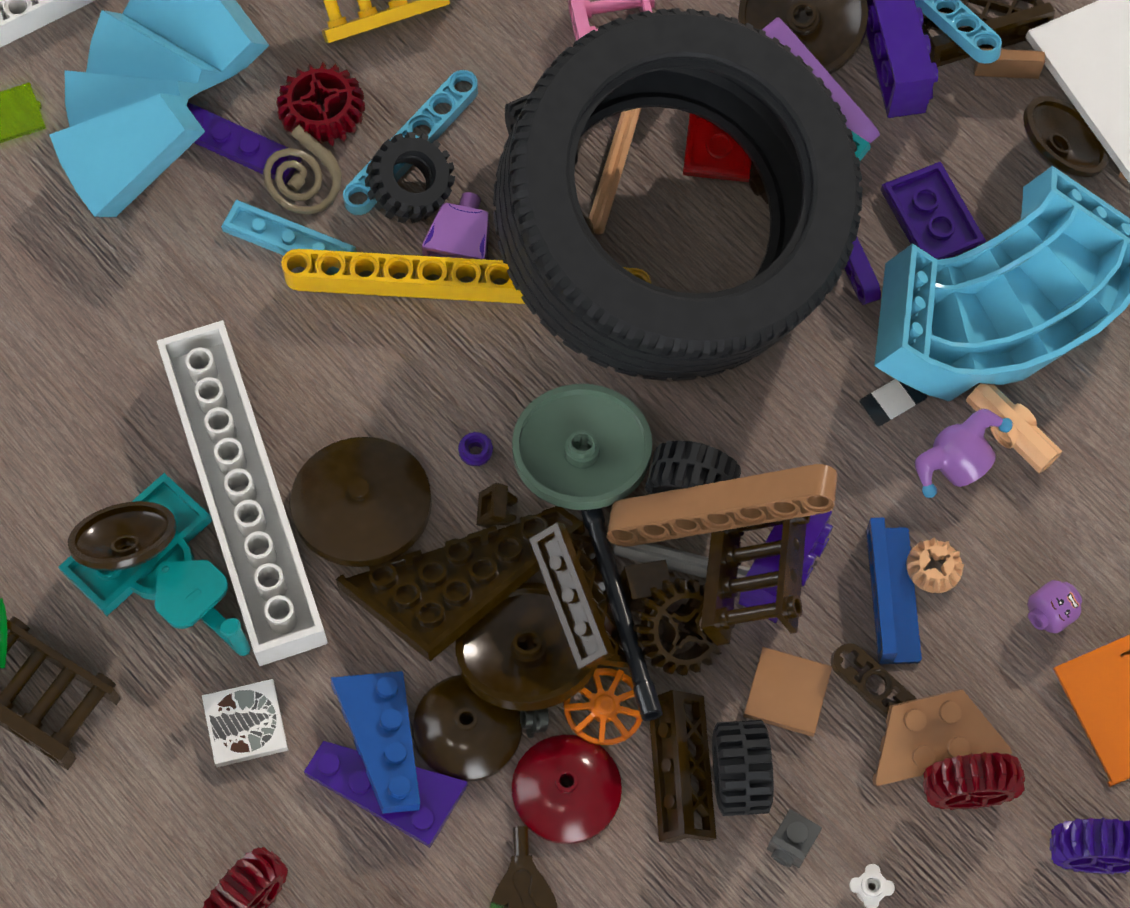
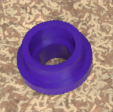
[458,432,493,466]

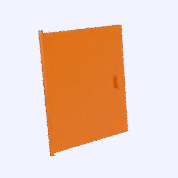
[1053,635,1130,787]

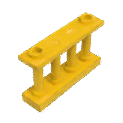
[321,0,450,43]

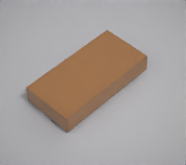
[974,48,1045,79]

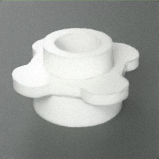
[849,864,895,908]

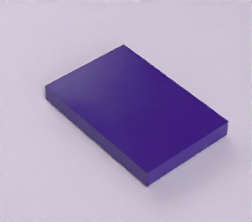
[880,161,987,260]

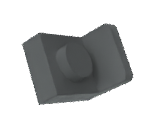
[767,809,822,868]

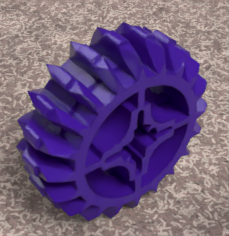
[1050,818,1130,875]

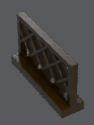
[922,0,1055,67]
[529,522,628,670]

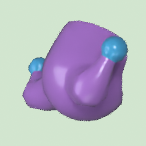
[914,409,1013,498]

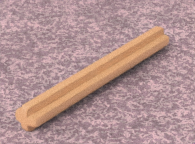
[589,108,642,235]

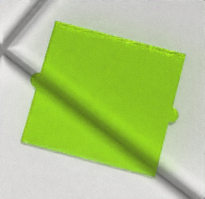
[0,82,46,143]

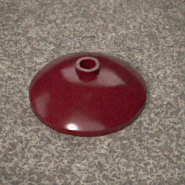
[512,734,622,844]

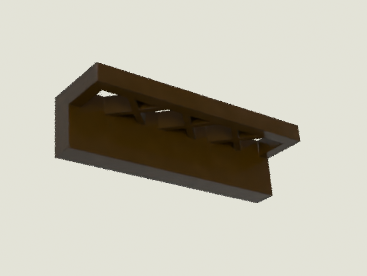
[650,690,717,843]

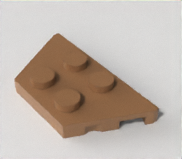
[872,689,1012,786]

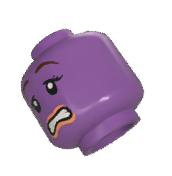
[1027,580,1082,634]

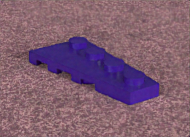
[304,741,468,848]

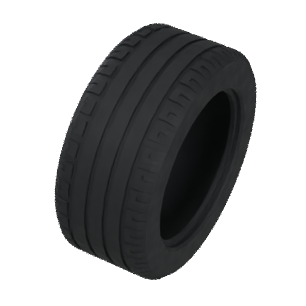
[493,8,863,381]

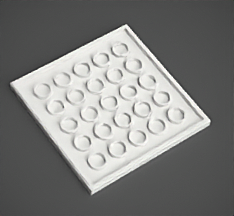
[1025,0,1130,184]

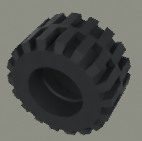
[365,132,455,223]
[645,441,741,495]
[712,720,774,816]

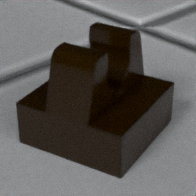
[476,483,518,528]

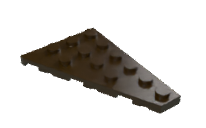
[336,506,585,661]

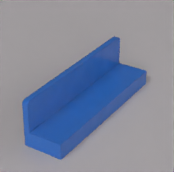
[866,517,922,665]

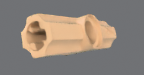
[966,383,1062,474]

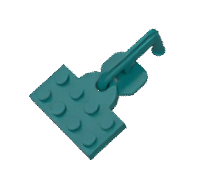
[58,473,251,656]

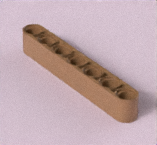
[607,464,838,547]

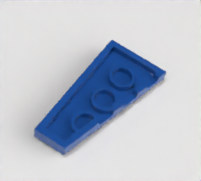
[331,671,420,814]

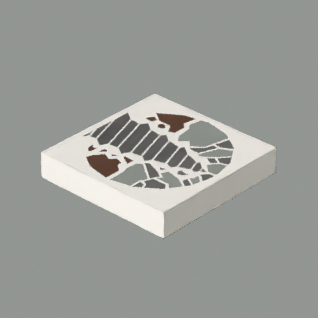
[202,679,289,767]

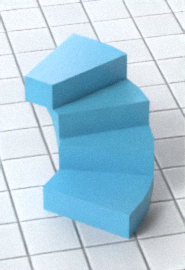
[49,0,270,217]
[874,166,1130,401]

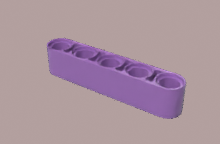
[762,17,880,143]

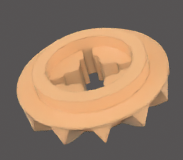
[906,537,964,593]

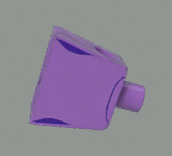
[422,192,490,260]

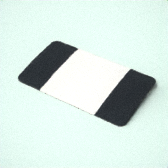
[860,379,927,426]

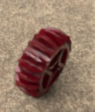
[276,62,365,147]
[923,752,1025,811]
[203,847,288,908]

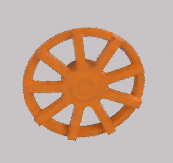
[563,668,643,745]

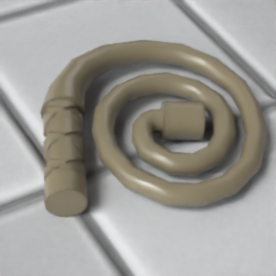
[263,125,342,215]

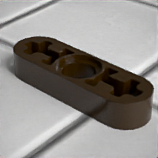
[831,643,917,719]

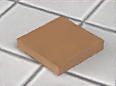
[743,647,832,737]

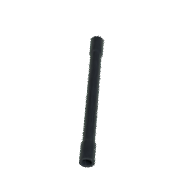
[580,508,663,721]

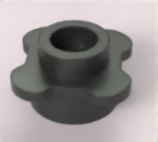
[520,708,549,738]

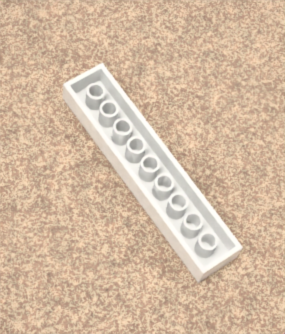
[157,320,328,667]

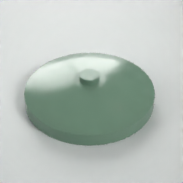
[512,384,652,510]

